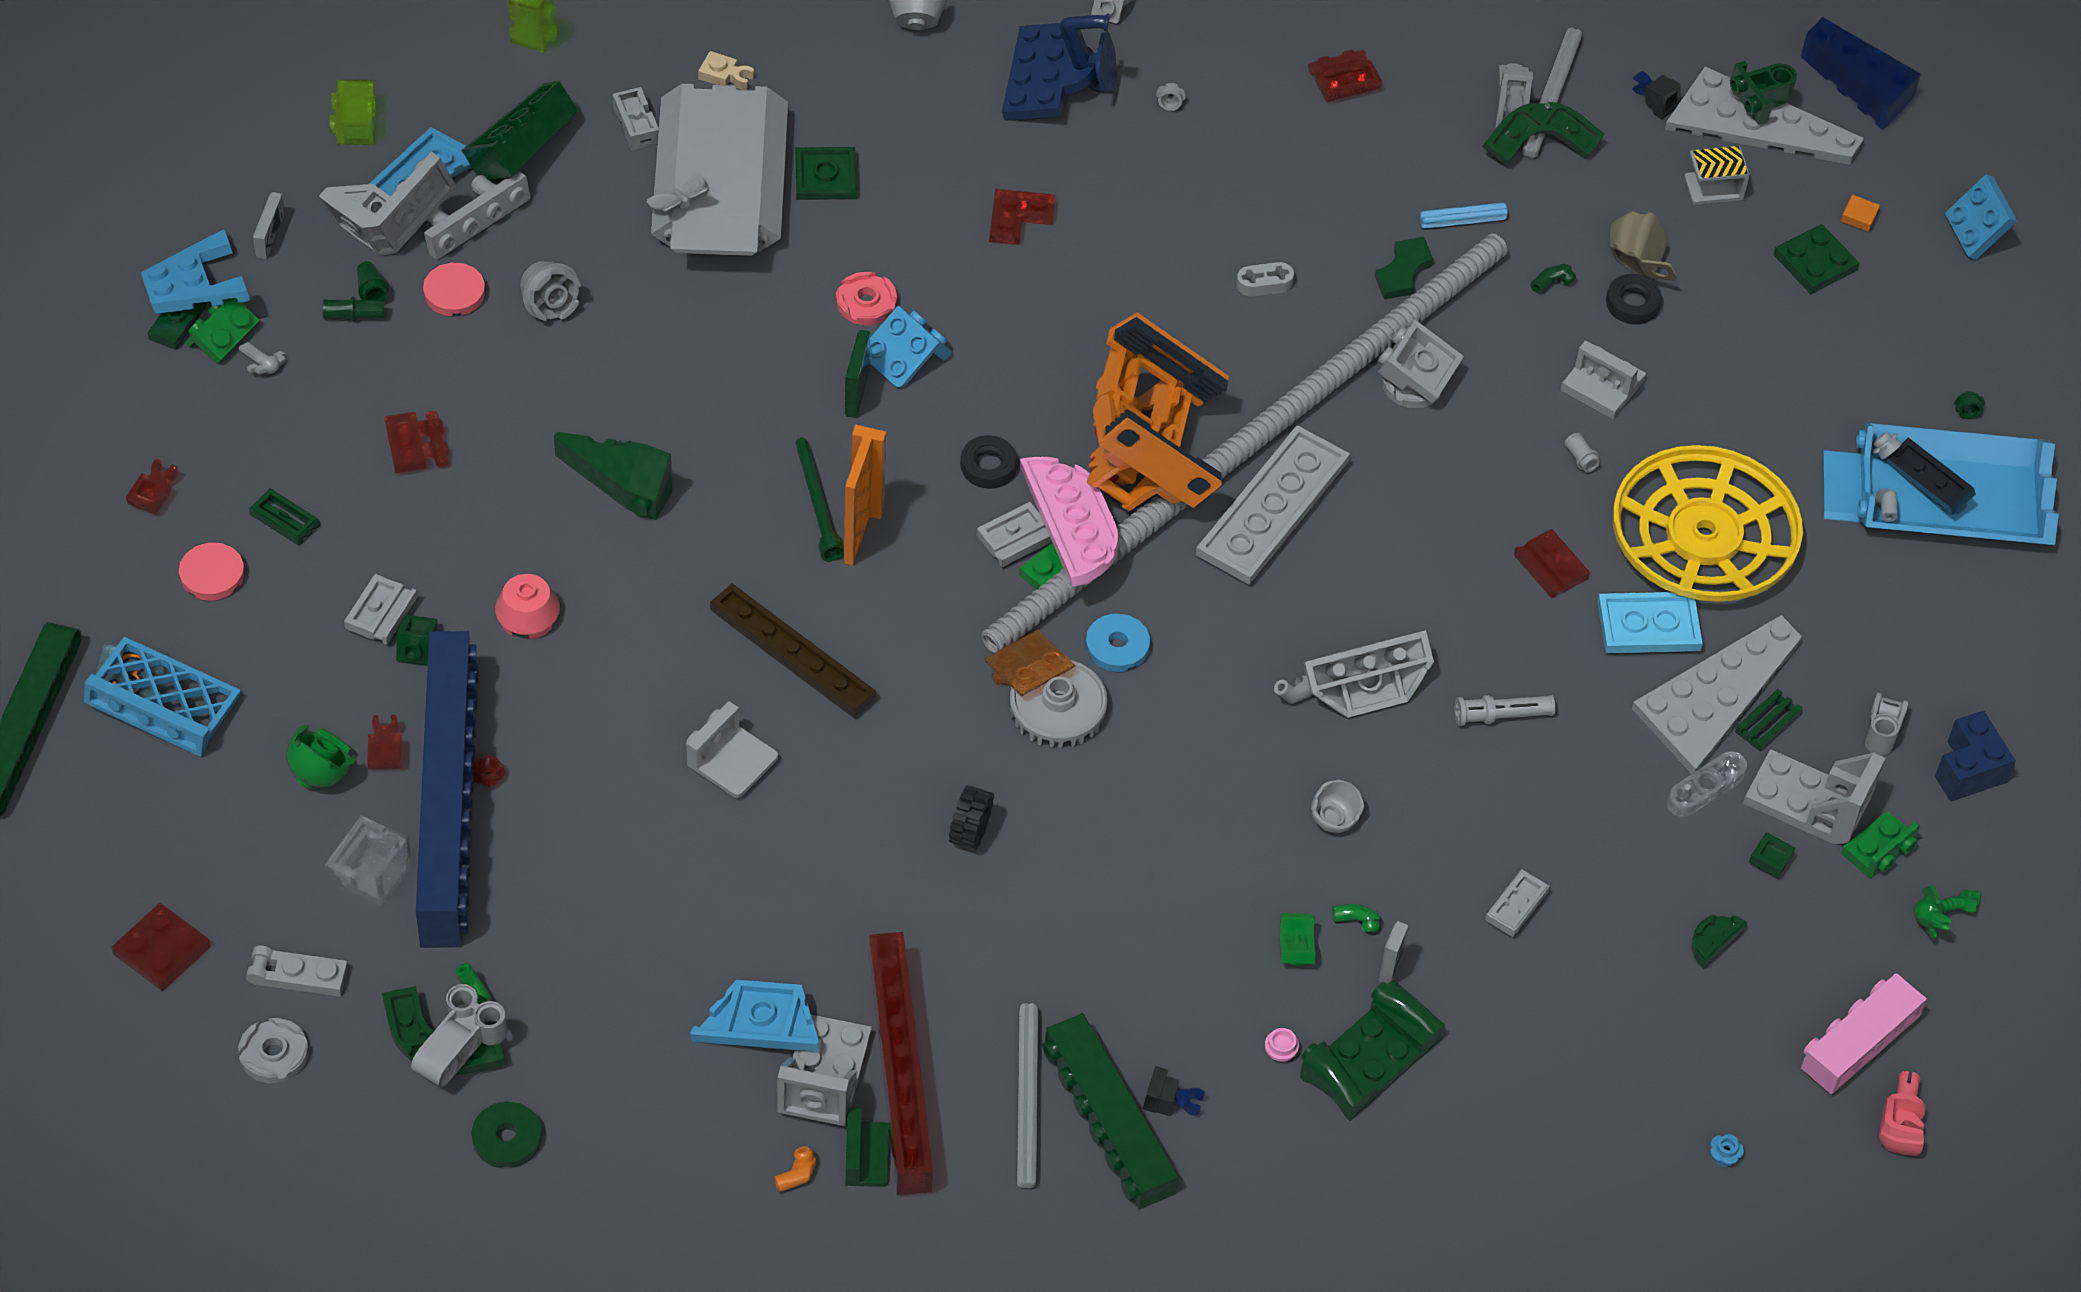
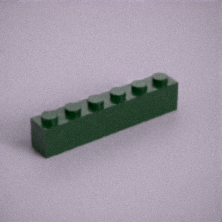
[1042,1013,1178,1210]

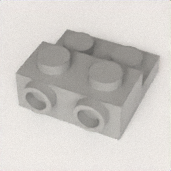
[1378,320,1464,403]

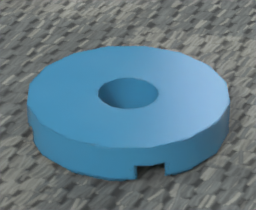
[1086,613,1150,672]

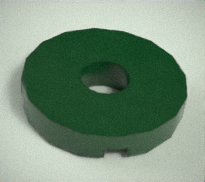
[471,1101,542,1168]

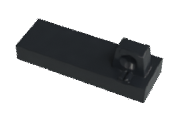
[1886,437,1976,514]

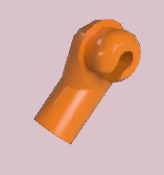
[773,1146,816,1192]

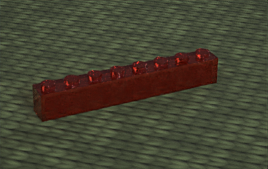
[869,932,933,1195]

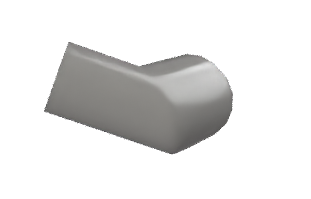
[1875,488,1898,522]
[1274,675,1312,704]

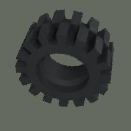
[949,785,994,850]

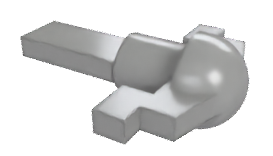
[239,342,285,374]

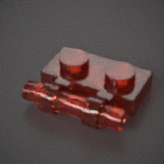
[1308,50,1382,102]
[384,411,449,473]

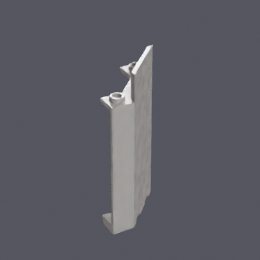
[651,84,788,256]

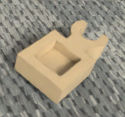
[698,51,754,90]

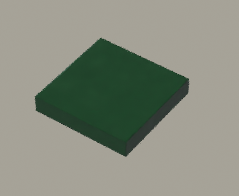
[795,147,857,200]
[845,330,870,418]

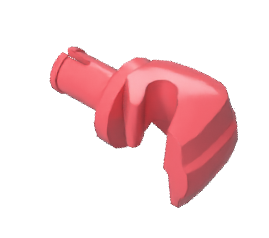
[1878,1071,1926,1156]

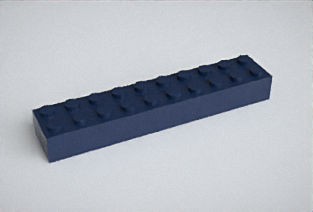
[416,631,479,948]

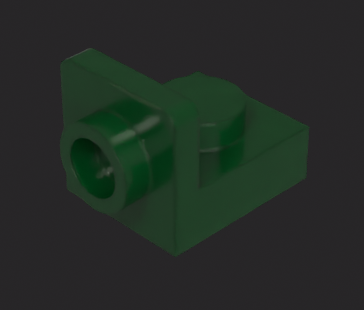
[396,615,438,665]

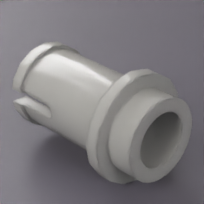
[1564,433,1600,472]

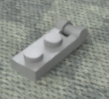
[246,945,348,997]

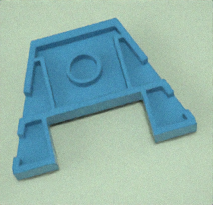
[141,230,250,314]

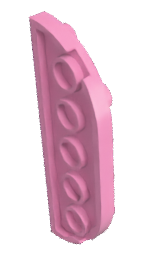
[1020,457,1119,587]

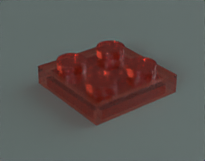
[111,903,211,991]

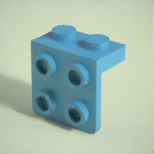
[870,305,953,389]

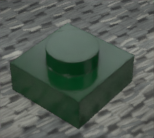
[1749,832,1796,878]

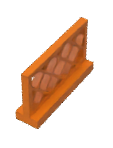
[844,424,887,566]

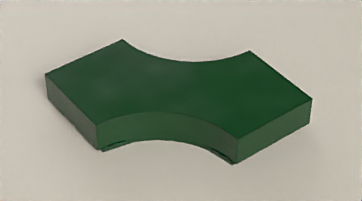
[1375,237,1433,299]

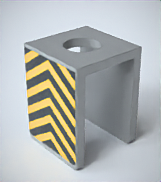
[1684,145,1750,205]

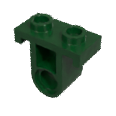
[1730,61,1797,125]

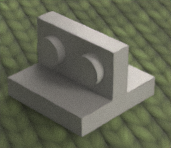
[1560,340,1646,419]

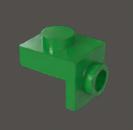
[1278,913,1316,966]

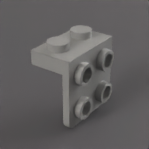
[686,701,778,798]

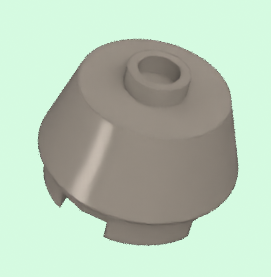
[889,0,947,30]
[520,261,581,321]

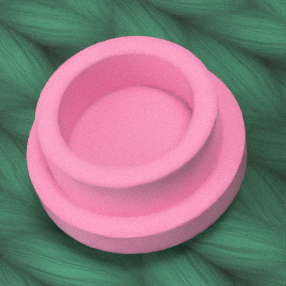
[1265,1028,1299,1062]

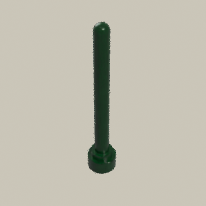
[795,437,844,562]

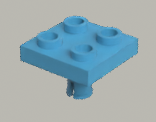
[1945,174,2017,260]

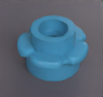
[1710,1134,1744,1167]

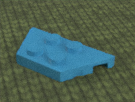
[690,980,821,1052]

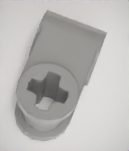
[1865,692,1909,756]

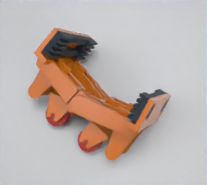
[1087,312,1229,511]

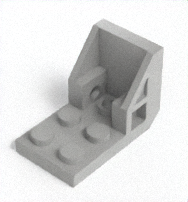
[318,151,456,256]
[1743,749,1886,844]
[777,1015,872,1126]

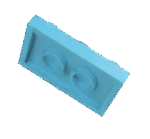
[1597,592,1703,653]

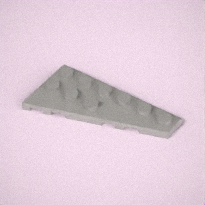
[1665,67,1864,165]
[1632,615,1802,776]

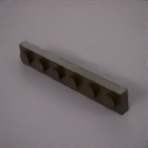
[710,583,876,717]

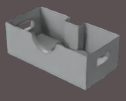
[612,87,659,151]

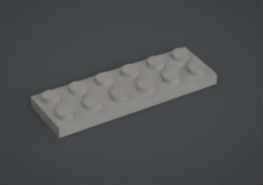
[1196,425,1350,585]

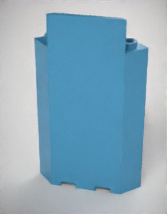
[1823,422,2059,545]

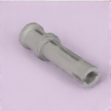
[1454,695,1555,726]

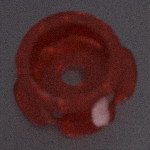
[473,755,505,787]

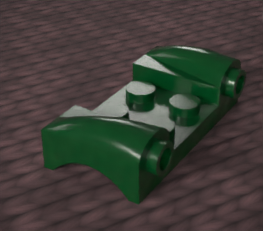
[1300,981,1445,1121]

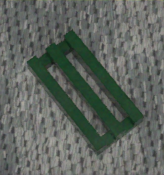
[249,488,320,546]
[1735,689,1803,751]

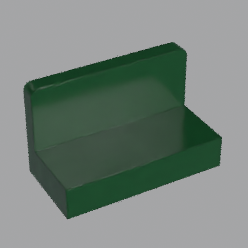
[845,1107,889,1187]

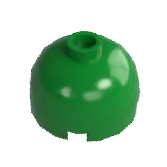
[286,725,356,788]

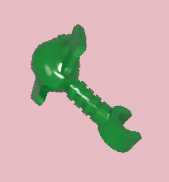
[1913,885,1981,939]

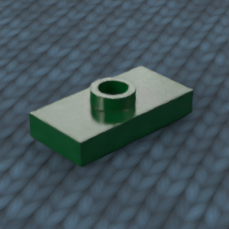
[147,302,207,350]

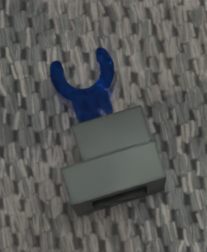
[1632,71,1681,119]
[1142,1066,1205,1116]

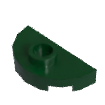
[1691,915,1748,968]

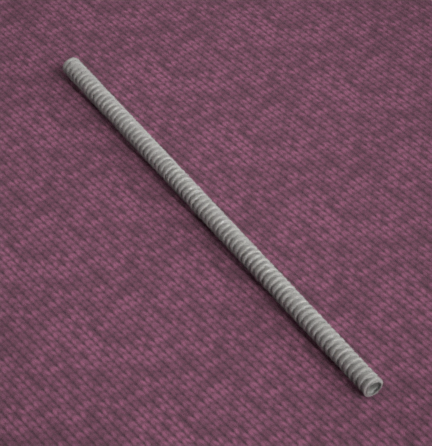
[981,233,1508,655]

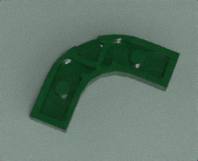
[1482,102,1605,165]
[382,986,505,1075]

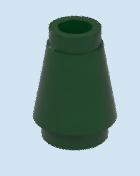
[357,261,389,301]

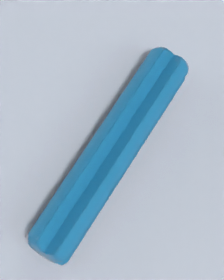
[1419,202,1508,229]

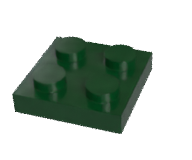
[1773,224,1860,295]

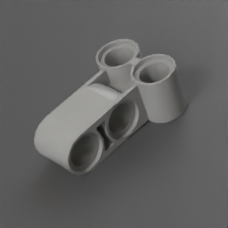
[411,984,507,1087]

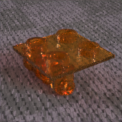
[985,630,1075,696]

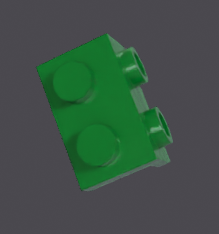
[185,298,260,364]

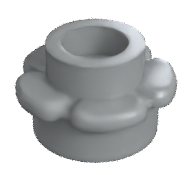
[1156,83,1186,111]
[1872,431,1901,460]

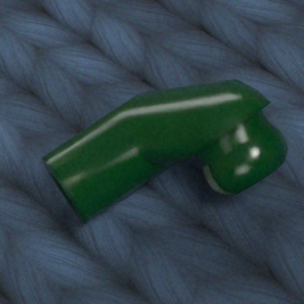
[1530,263,1576,294]

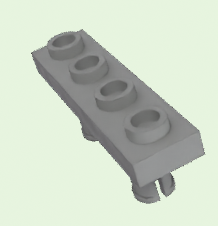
[424,171,531,260]

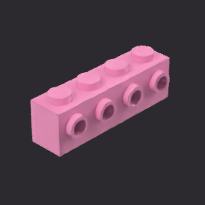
[1801,973,1927,1095]

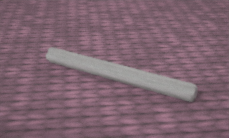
[1522,27,1582,159]
[1017,1003,1038,1189]

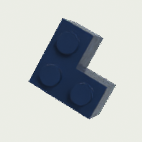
[1935,710,2016,802]

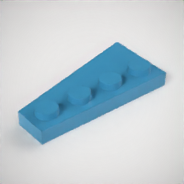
[369,127,472,196]

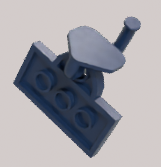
[1002,13,1118,120]

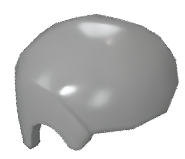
[1310,779,1364,834]

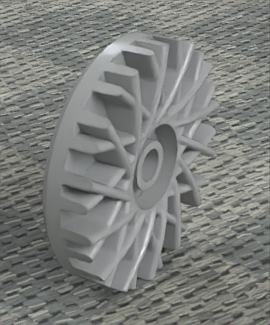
[1009,658,1107,749]

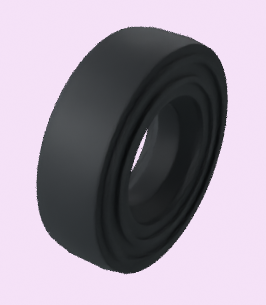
[1606,274,1662,324]
[960,435,1017,488]

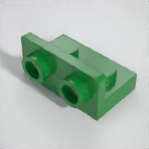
[1841,811,1920,879]

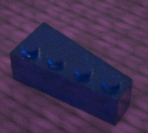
[1801,17,1921,131]

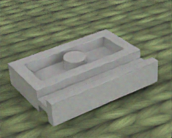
[976,502,1052,568]
[344,574,418,645]

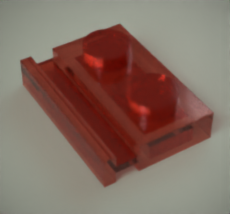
[1514,529,1590,599]

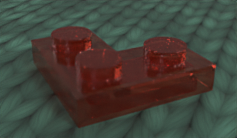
[989,189,1055,245]

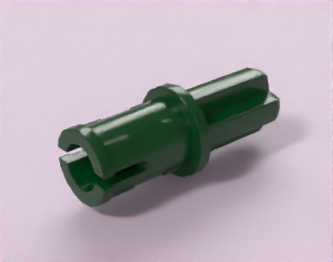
[322,297,386,321]

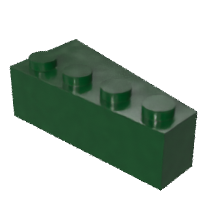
[461,81,578,181]

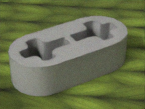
[1236,262,1294,297]

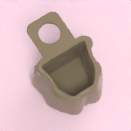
[1610,211,1678,281]

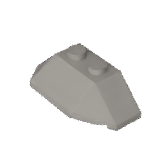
[1303,630,1434,718]

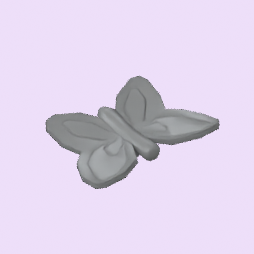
[646,174,709,212]

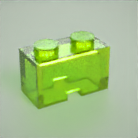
[508,0,558,53]
[330,80,376,145]

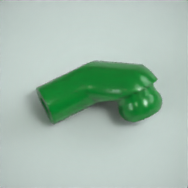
[1332,904,1381,932]
[455,963,492,1006]

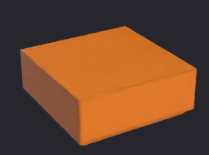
[1840,195,1880,232]

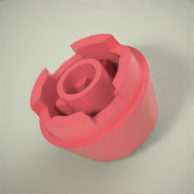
[495,574,560,639]

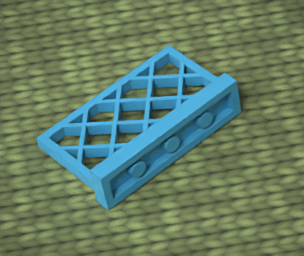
[84,636,241,757]

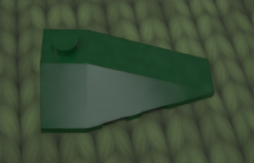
[554,432,672,520]

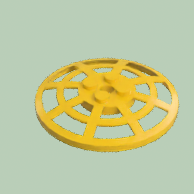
[1612,445,1803,602]

